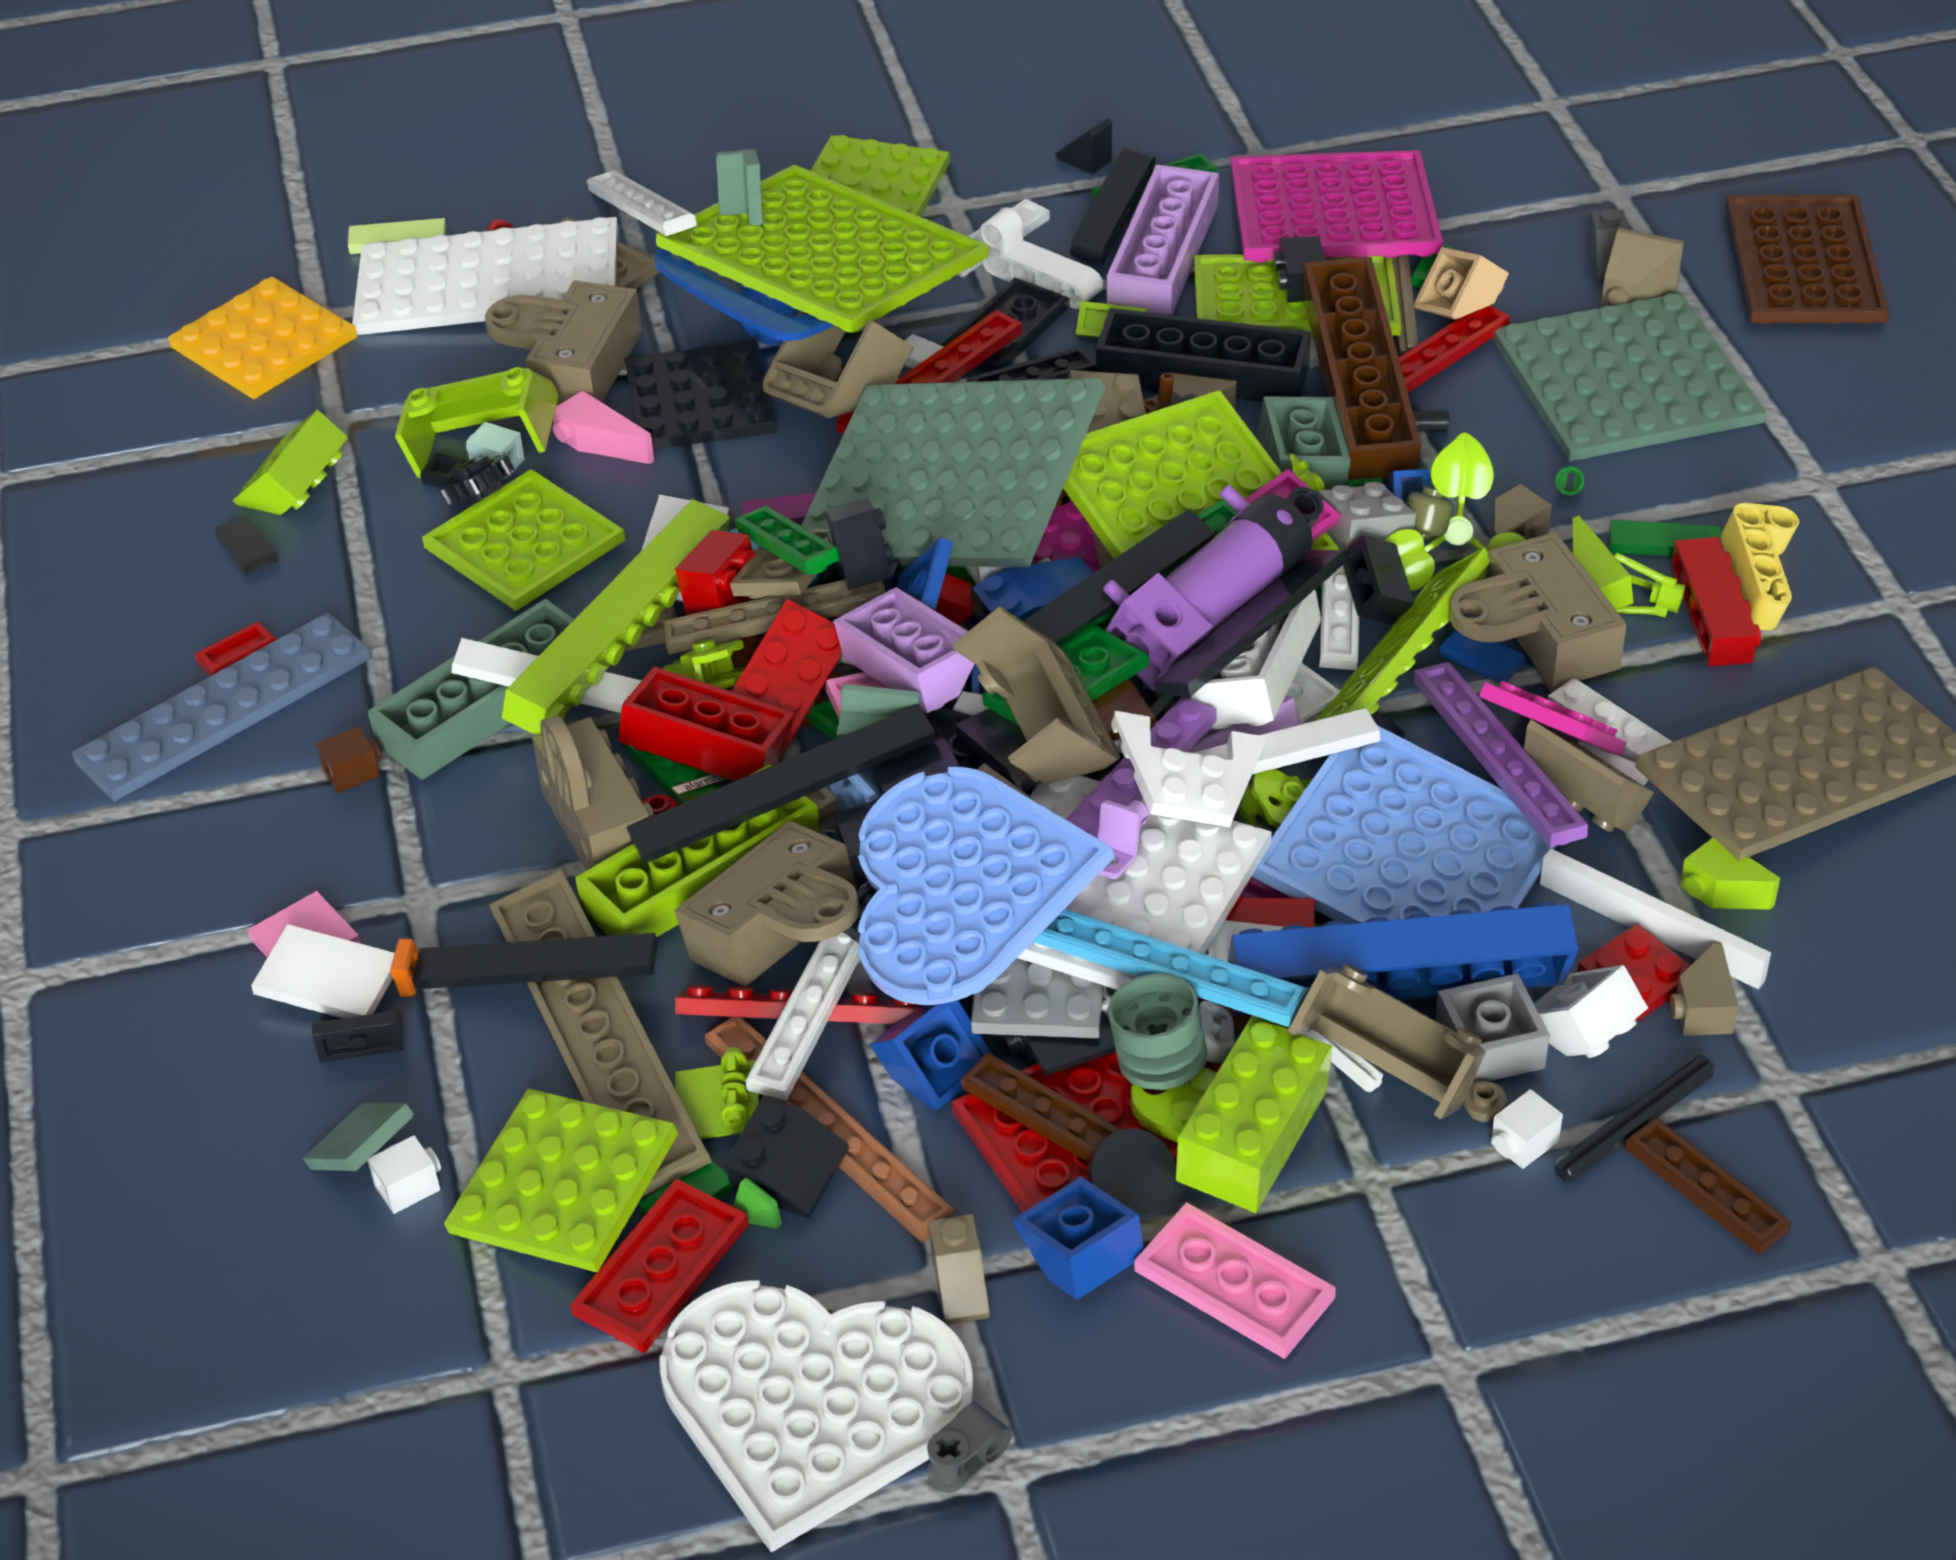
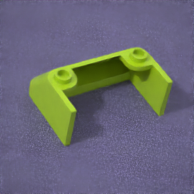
[395,367,559,478]

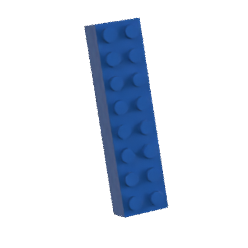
[1228,902,1578,1015]

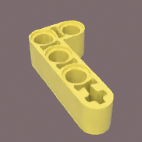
[1721,503,1799,631]

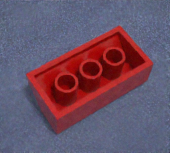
[618,666,795,781]

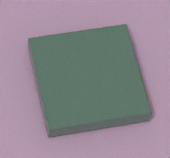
[302,1103,414,1171]

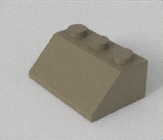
[1524,719,1654,833]

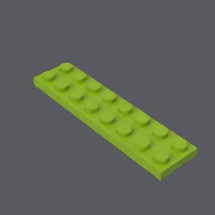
[1314,548,1490,721]

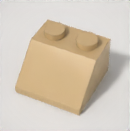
[1414,247,1509,319]

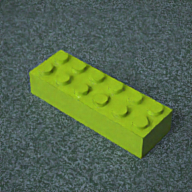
[575,764,820,937]

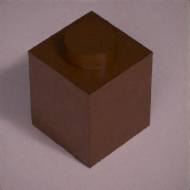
[316,726,381,794]

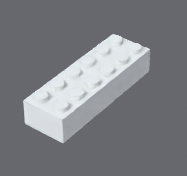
[1191,584,1321,729]

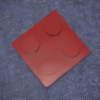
[1577,924,1691,1022]

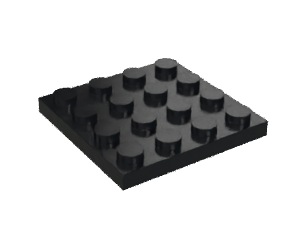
[624,340,777,450]

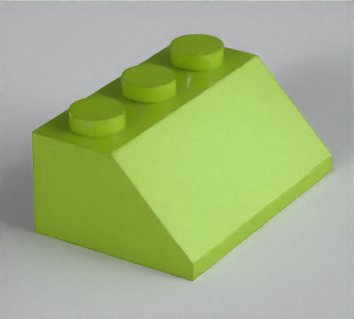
[232,409,348,515]

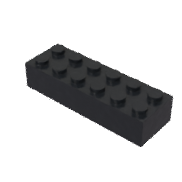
[1096,308,1311,401]

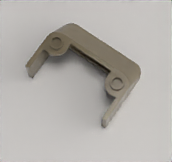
[763,310,914,418]
[952,606,1120,784]
[1288,963,1486,1119]

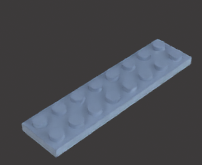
[72,612,371,802]

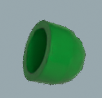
[1555,467,1585,496]

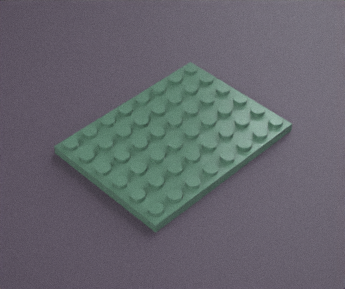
[801,378,1106,567]

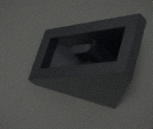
[1055,118,1112,175]

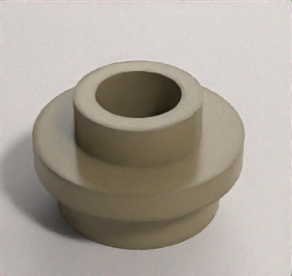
[1463,1081,1507,1122]

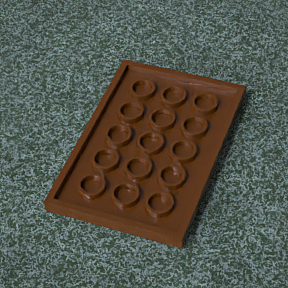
[1725,195,1889,324]

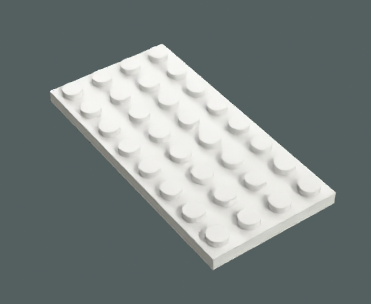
[352,217,619,335]

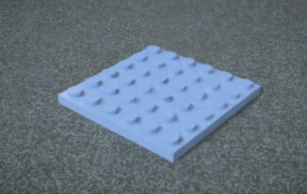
[1251,726,1558,924]

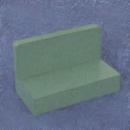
[716,149,763,226]
[836,684,920,738]

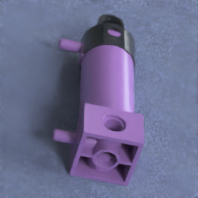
[1103,485,1324,692]

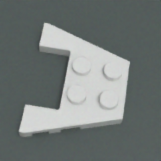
[1111,711,1266,827]

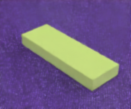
[348,218,446,254]

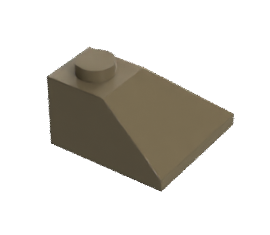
[1601,228,1685,306]

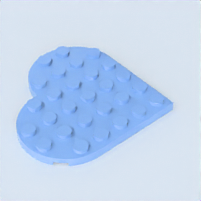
[858,767,1115,1005]

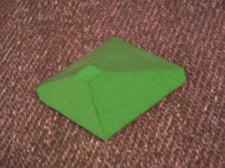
[733,1177,782,1228]

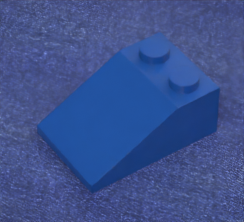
[972,557,1093,621]

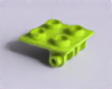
[675,1047,760,1139]

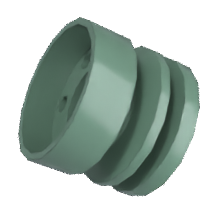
[1107,973,1208,1090]

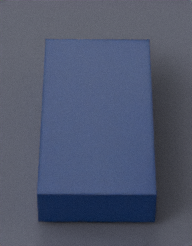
[1439,630,1525,683]

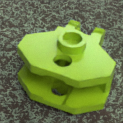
[663,639,745,690]
[1238,769,1313,828]

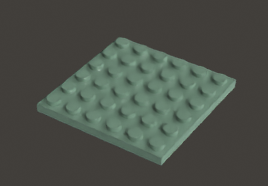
[1492,293,1766,462]

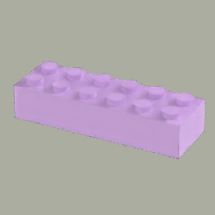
[1107,164,1219,315]

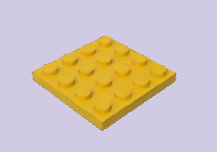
[168,276,357,400]

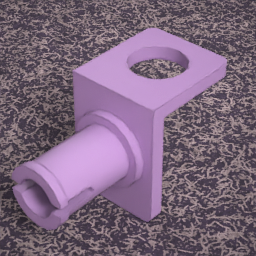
[1098,800,1149,879]

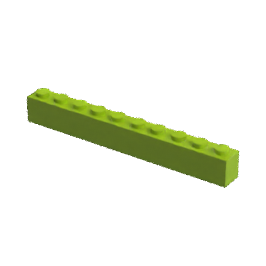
[502,499,730,736]

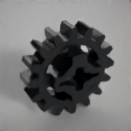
[439,453,515,505]

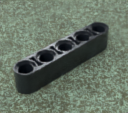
[1070,147,1156,266]

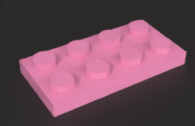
[1135,1202,1336,1359]

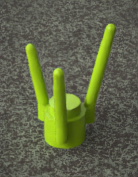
[1614,553,1686,618]

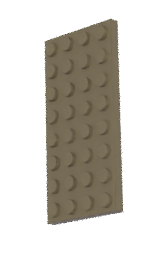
[1635,666,1956,861]

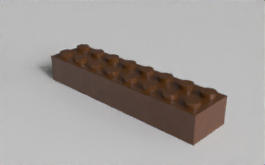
[1302,257,1421,480]

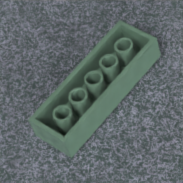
[368,599,575,780]

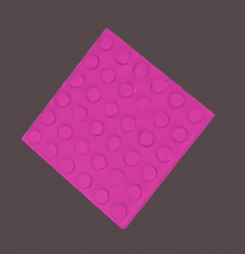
[1230,150,1443,263]

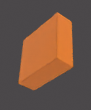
[390,939,418,997]

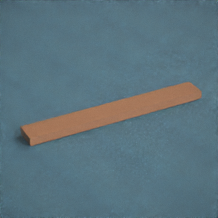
[704,1017,955,1243]

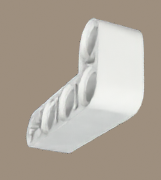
[979,207,1103,309]

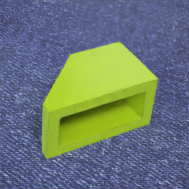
[1679,837,1780,909]

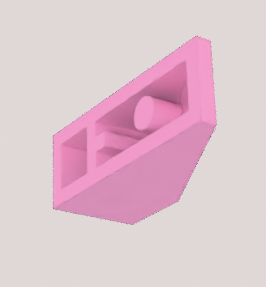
[553,390,654,464]

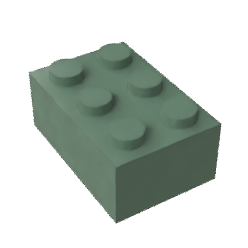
[1258,397,1351,490]

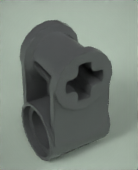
[927,1402,1013,1493]

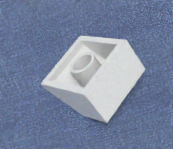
[1534,965,1648,1058]

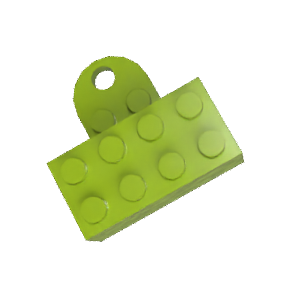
[1131,1015,1332,1213]

